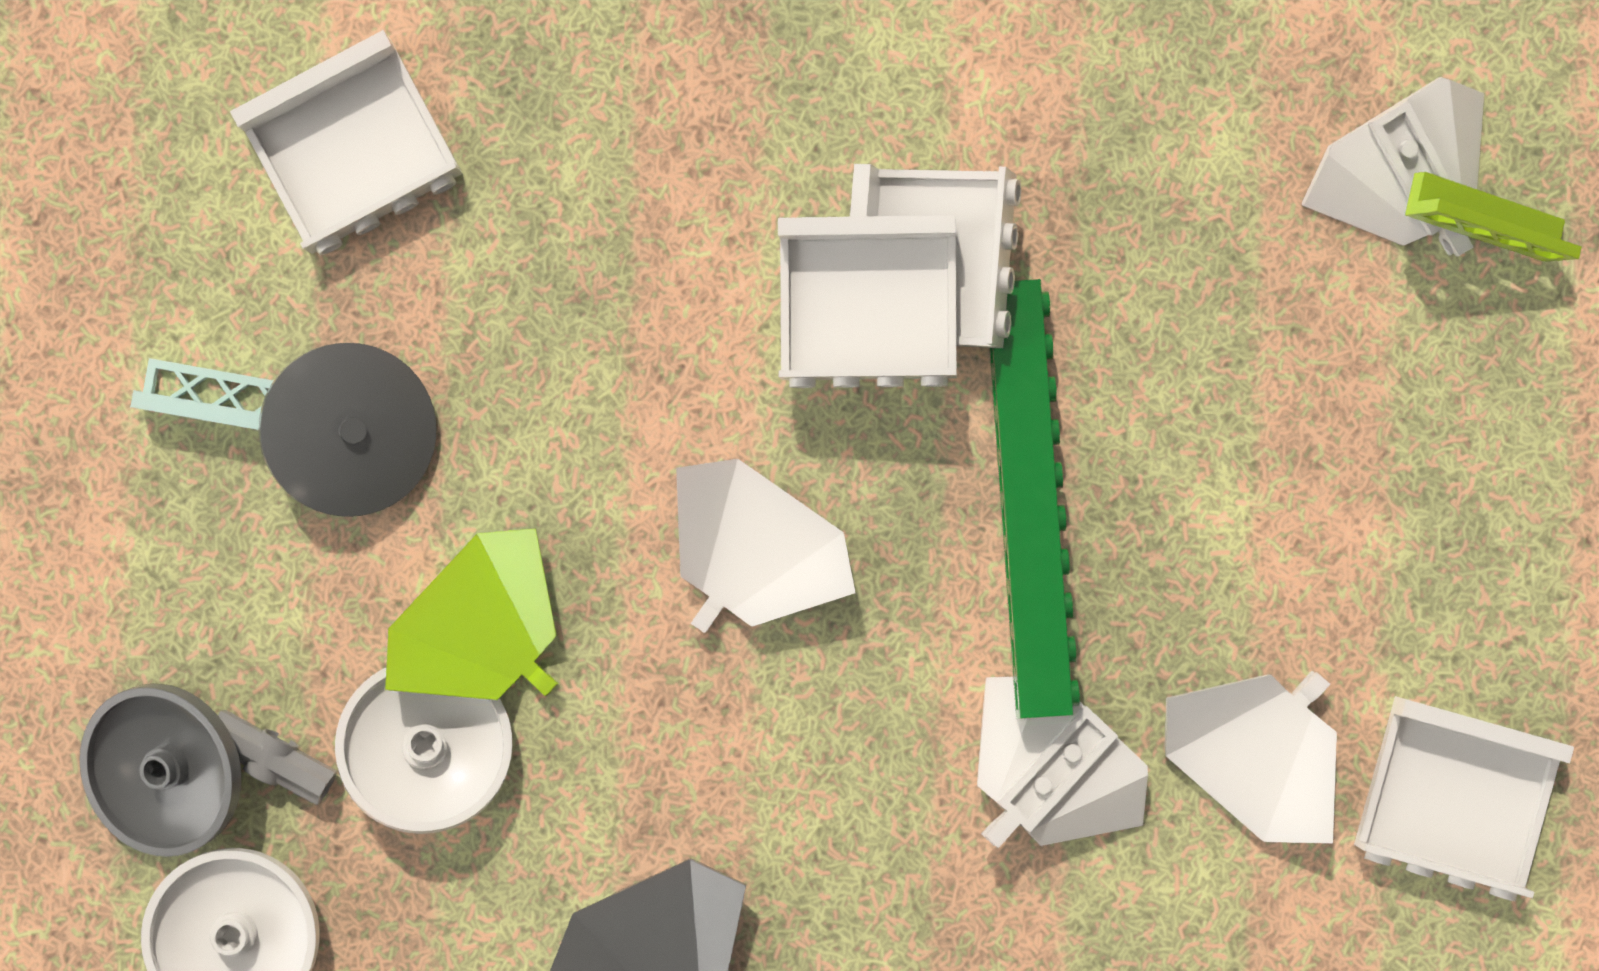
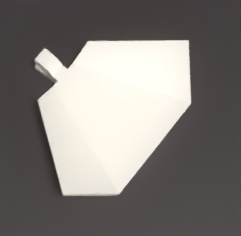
[1302,77,1484,256]
[676,459,855,633]
[1164,671,1337,843]
[977,677,1148,848]

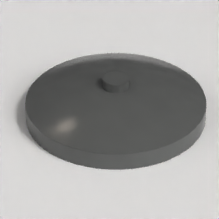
[258,343,436,517]
[80,683,241,857]

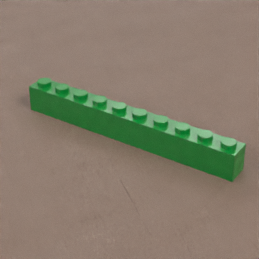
[989,279,1080,719]

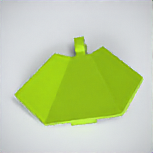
[385,528,558,700]

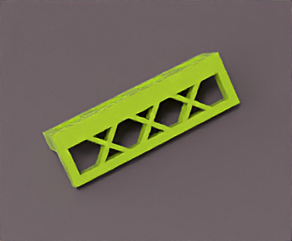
[1405,172,1582,262]

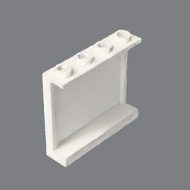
[230,30,463,255]
[850,164,1021,348]
[778,215,957,388]
[1354,696,1574,901]

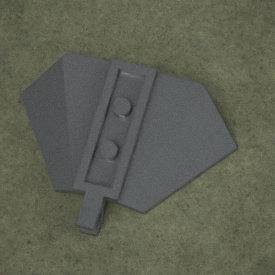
[550,858,747,971]

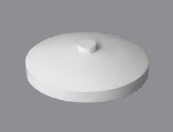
[335,668,512,834]
[141,848,320,971]

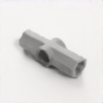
[218,710,338,805]

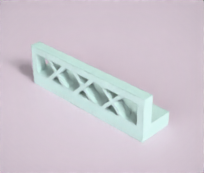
[130,358,274,430]

